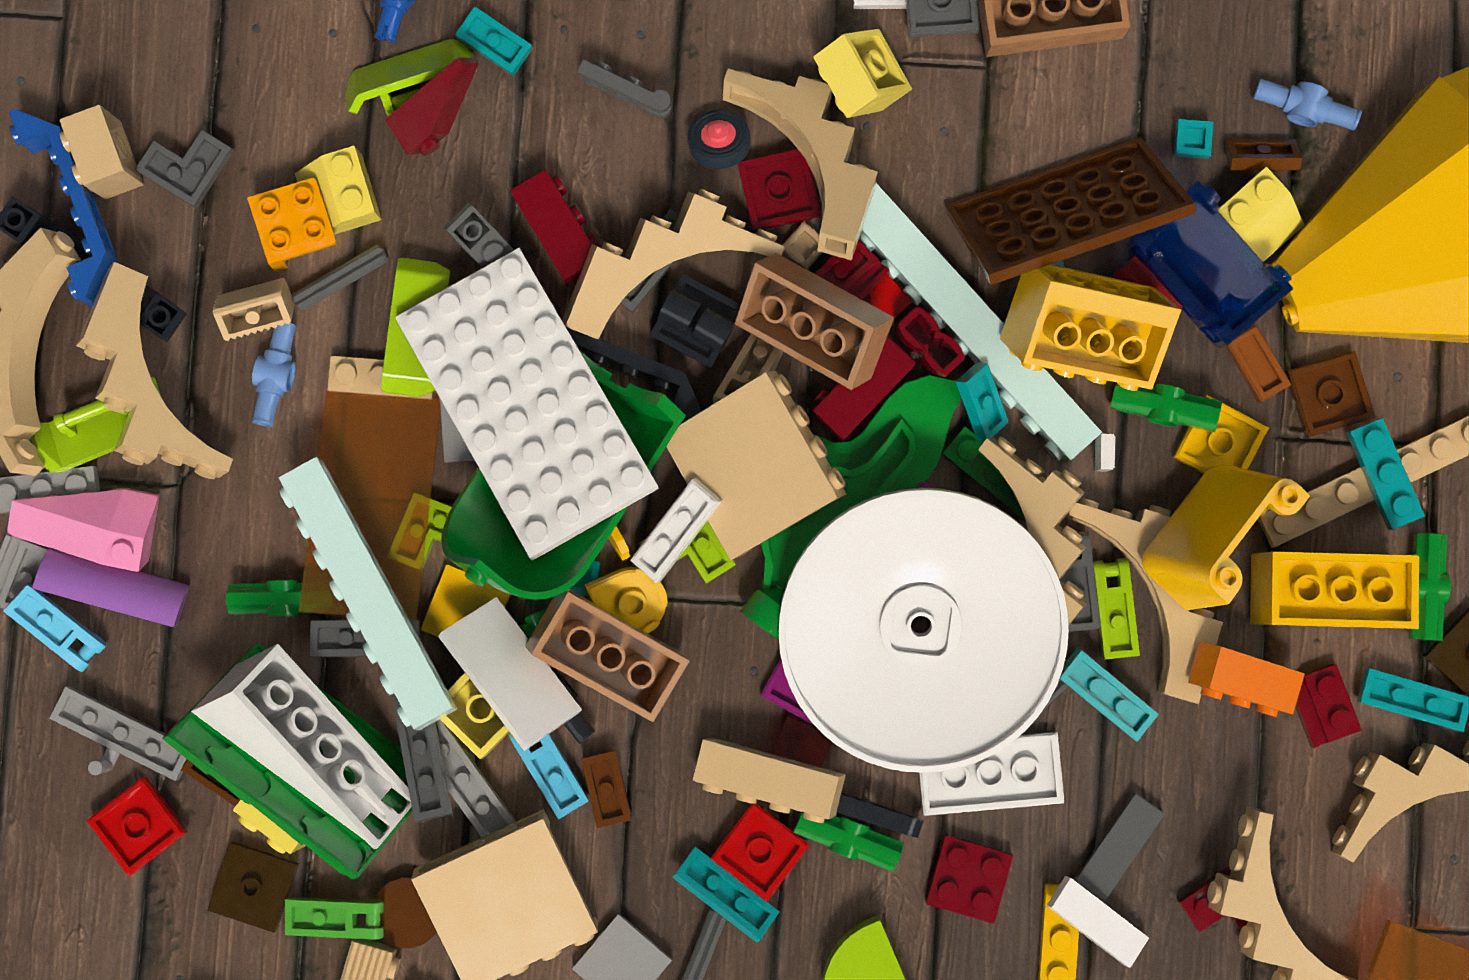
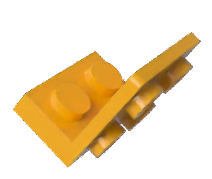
[247,178,336,272]

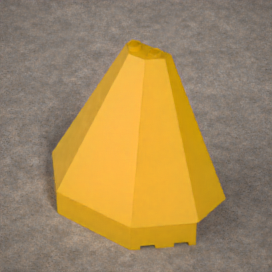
[1268,67,1469,343]

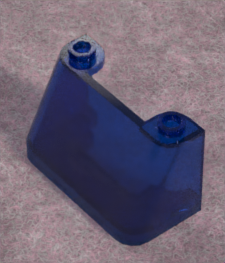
[1127,181,1294,349]

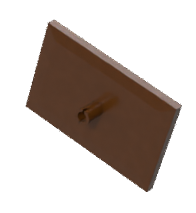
[945,137,1197,285]

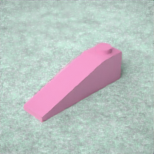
[7,488,160,572]

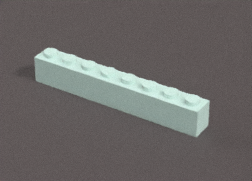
[279,457,457,730]

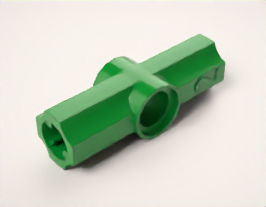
[1110,382,1223,432]
[1409,533,1451,641]
[226,580,338,616]
[794,812,904,872]

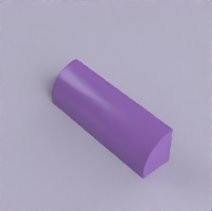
[32,548,190,627]

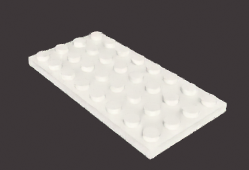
[395,248,659,561]

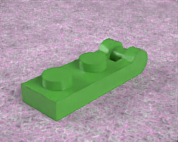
[285,897,384,939]

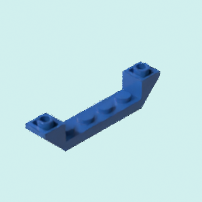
[9,109,118,308]

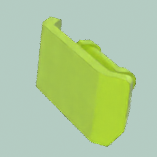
[345,39,477,115]
[381,258,450,397]
[30,377,161,473]

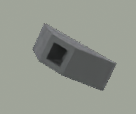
[443,202,533,271]

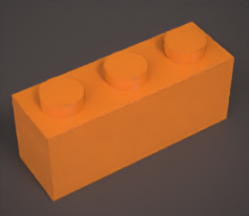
[1188,642,1305,717]

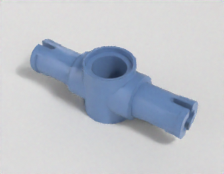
[1253,79,1362,131]
[251,323,296,427]

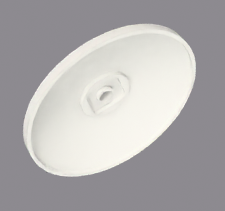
[779,488,1069,773]

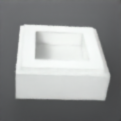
[1095,434,1115,472]

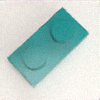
[455,7,533,77]
[955,362,1009,441]

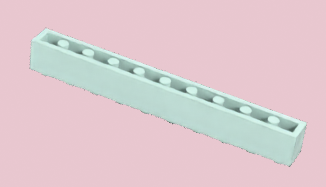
[858,183,1102,463]

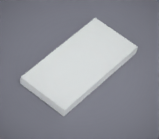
[438,597,582,751]
[919,732,1064,816]

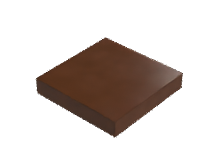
[1285,351,1376,438]

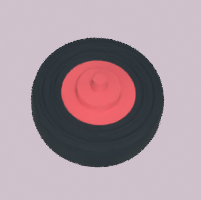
[688,110,751,169]

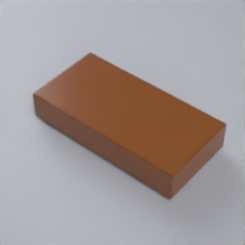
[1223,325,1291,403]

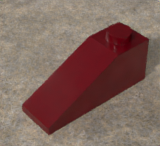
[385,57,479,156]

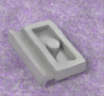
[0,534,49,609]

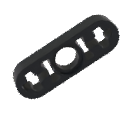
[837,792,924,838]

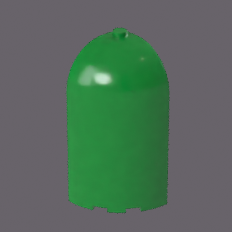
[441,351,686,599]

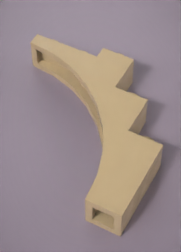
[723,69,878,260]
[562,189,785,339]
[76,262,233,479]
[978,437,1088,626]
[1065,498,1223,704]
[1331,740,1469,863]
[1207,806,1358,980]

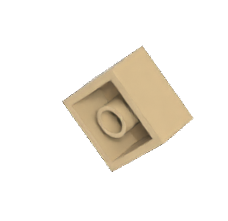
[59,105,144,200]

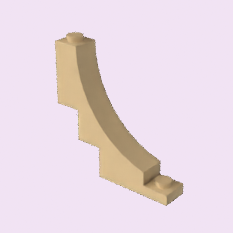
[0,228,81,476]

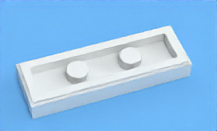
[630,478,722,583]
[1046,876,1149,968]

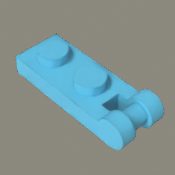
[3,582,107,672]
[508,733,590,820]

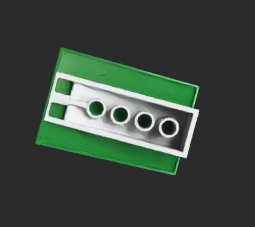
[162,642,412,879]

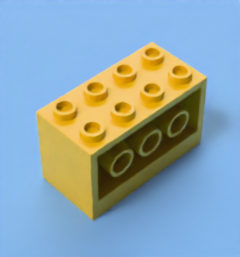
[1000,264,1181,391]
[1250,552,1419,629]

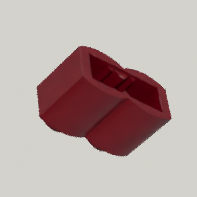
[895,307,965,379]

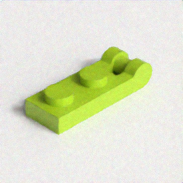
[1093,558,1140,660]

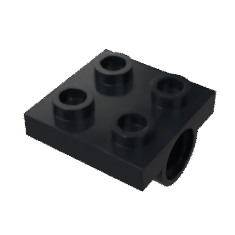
[650,274,741,369]

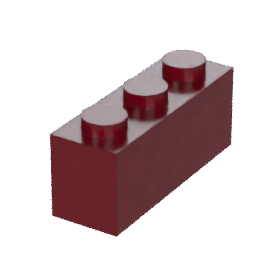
[510,169,601,285]
[812,336,916,442]

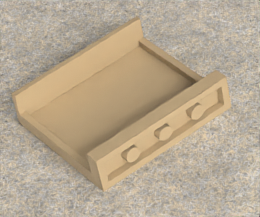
[666,371,847,561]
[411,809,598,980]

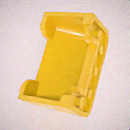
[1142,464,1310,611]

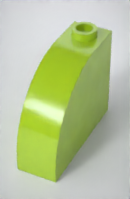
[822,915,905,980]

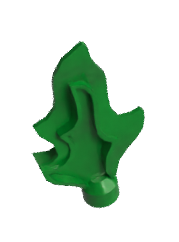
[740,375,961,641]

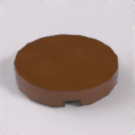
[376,876,437,949]

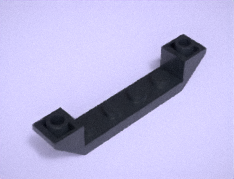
[0,196,187,343]
[566,327,702,425]

